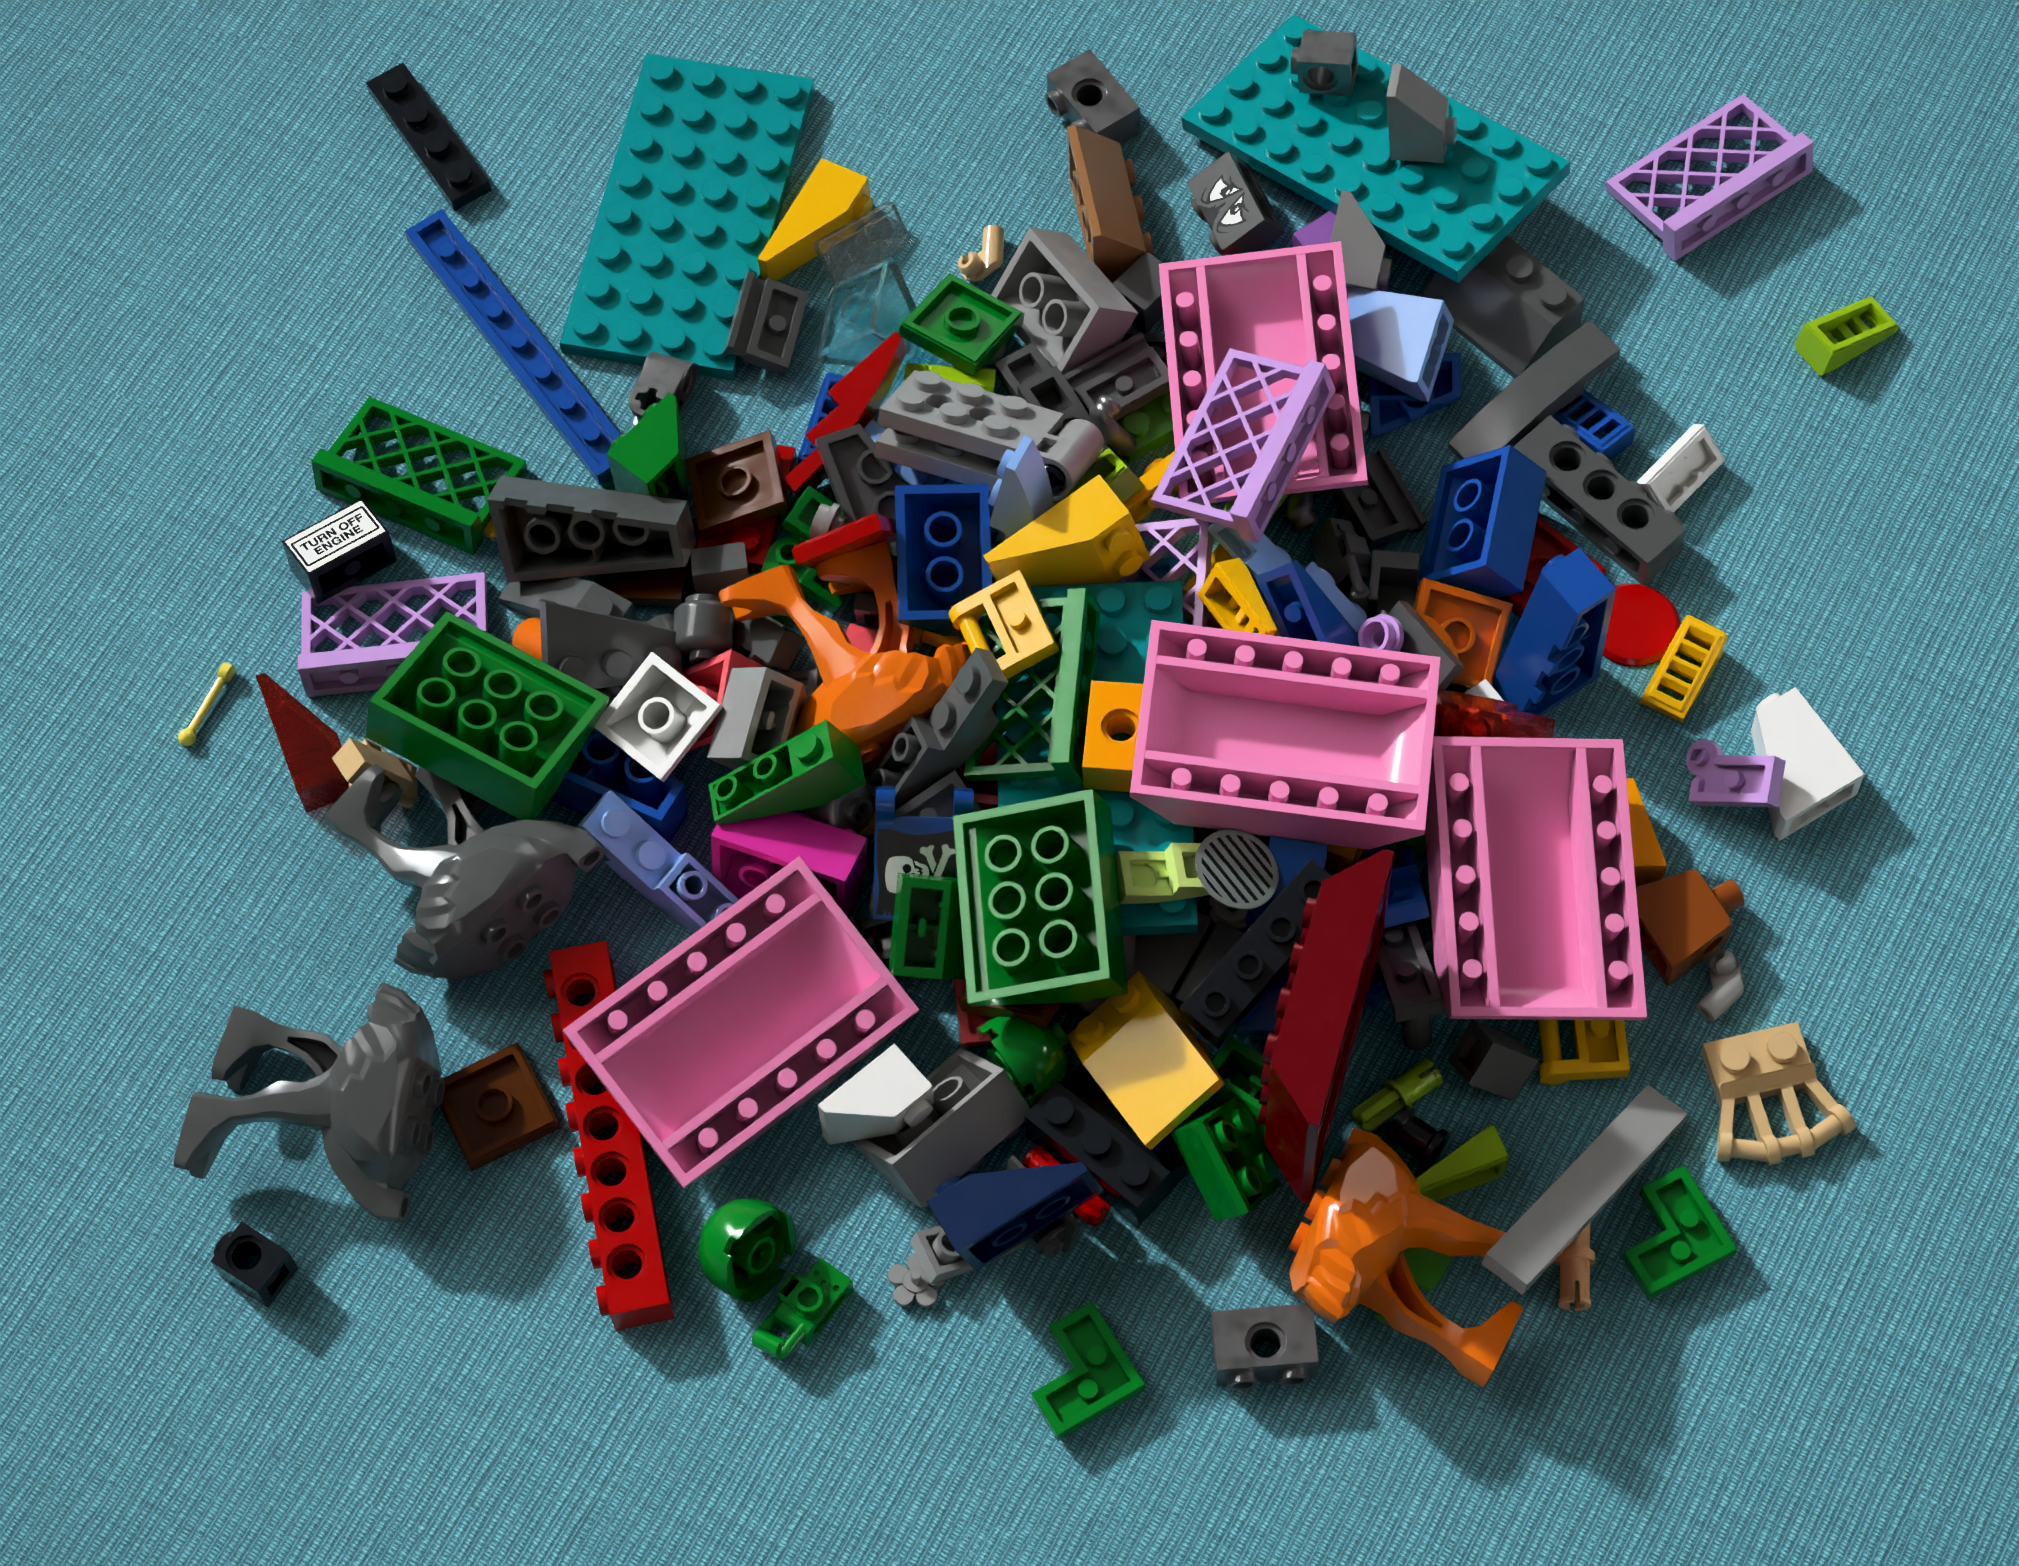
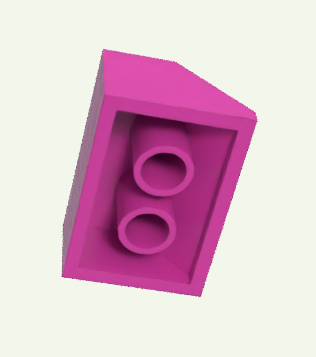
[711,812,868,917]

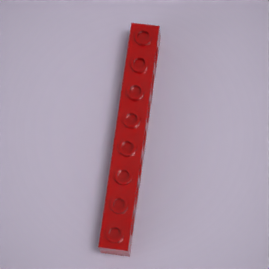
[543,940,675,1331]

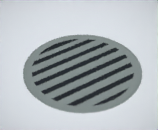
[1195,829,1279,909]

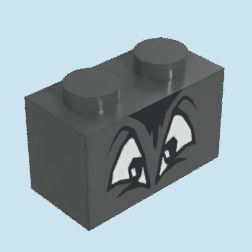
[1187,151,1285,256]

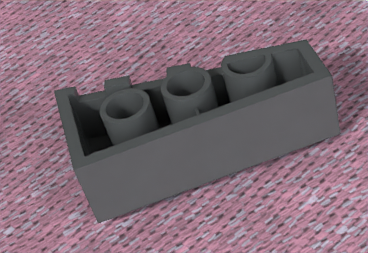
[487,476,697,582]

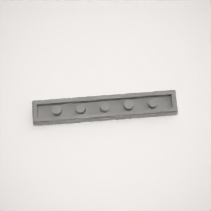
[1481,1085,1688,1295]

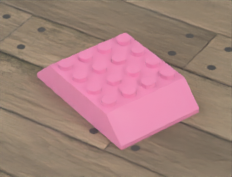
[1159,241,1368,504]
[1129,620,1441,850]
[1425,736,1647,1020]
[563,856,919,1189]

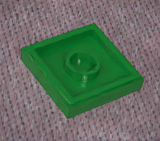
[899,273,1025,376]

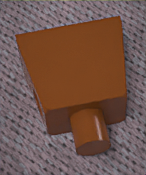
[1636,870,1745,986]

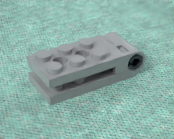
[874,370,1104,501]

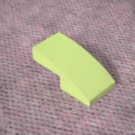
[1115,843,1209,904]

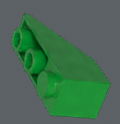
[708,719,866,825]

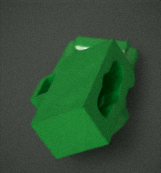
[752,1257,854,1360]

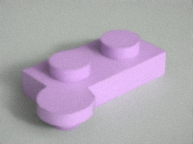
[1686,739,1786,808]

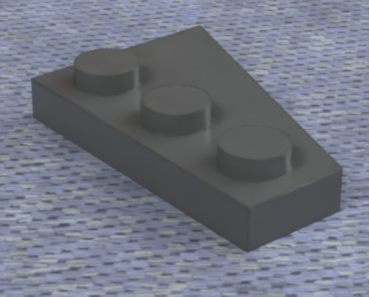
[815,424,906,559]
[539,599,682,689]

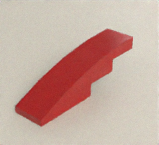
[783,331,907,499]

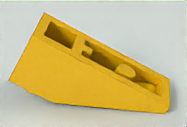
[758,158,873,281]

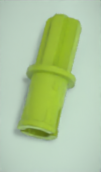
[1351,1058,1443,1133]

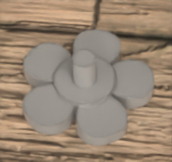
[888,1253,945,1308]

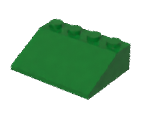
[366,611,610,820]
[953,789,1128,1006]

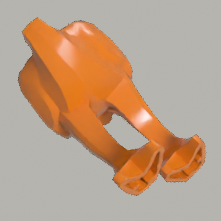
[718,540,971,777]
[1288,1127,1536,1388]

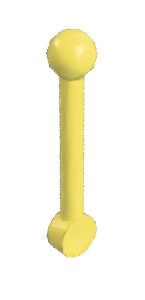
[178,662,235,747]

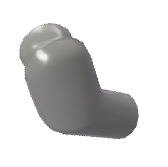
[1696,949,1744,1023]

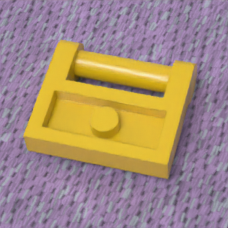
[948,569,1060,681]
[1538,1020,1630,1085]

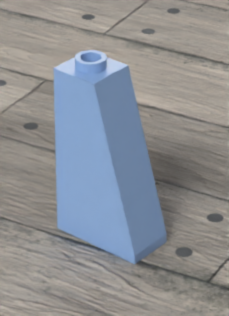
[1346,286,1454,402]

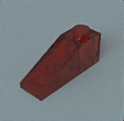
[256,673,349,813]

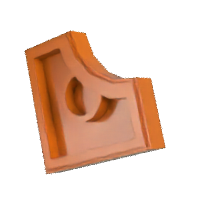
[1413,578,1513,690]

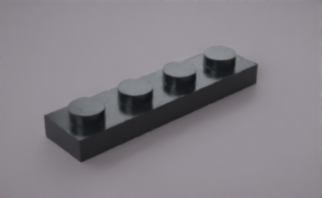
[366,63,492,211]

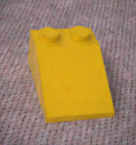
[983,474,1150,587]
[1067,971,1225,1150]

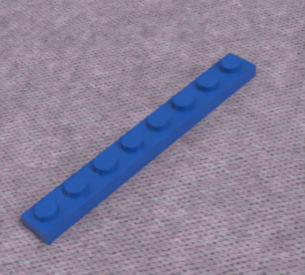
[405,209,621,485]

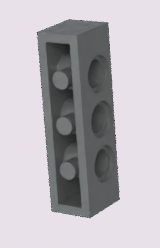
[1514,415,1686,585]

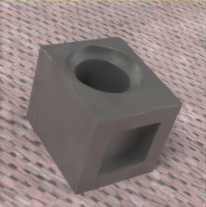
[1291,30,1359,96]

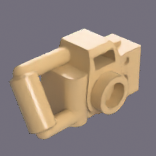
[332,738,418,808]

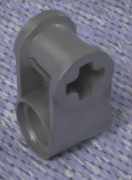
[628,351,698,426]

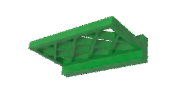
[311,397,527,555]
[964,588,1101,783]

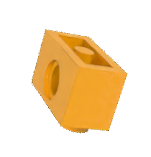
[1082,680,1143,792]

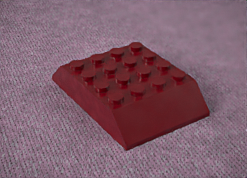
[1258,849,1394,1204]

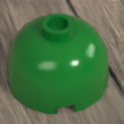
[976,1016,1070,1108]
[698,1199,796,1302]

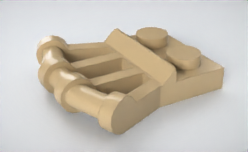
[1701,1022,1856,1166]

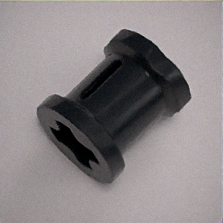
[1384,1105,1450,1170]

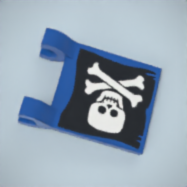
[873,786,974,920]

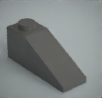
[498,577,637,620]

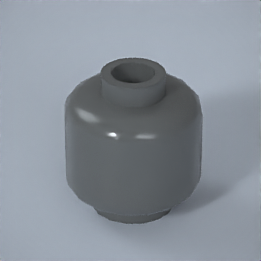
[673,594,733,665]

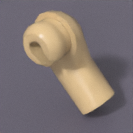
[957,225,1004,282]

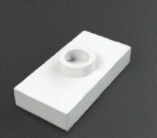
[1637,424,1725,513]

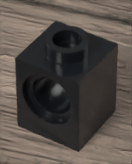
[211,1221,298,1308]

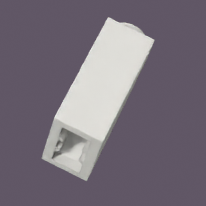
[1751,687,1864,841]

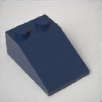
[926,1162,1104,1271]

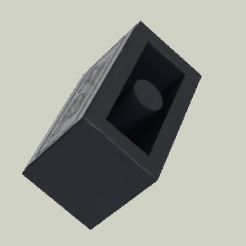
[282,499,397,604]

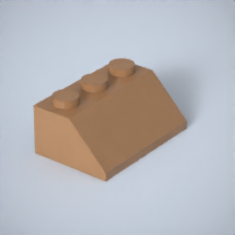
[1067,125,1154,283]

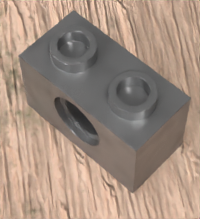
[1045,49,1140,145]
[1211,1303,1319,1390]

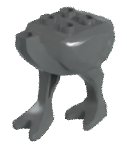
[325,764,605,980]
[173,983,445,1222]

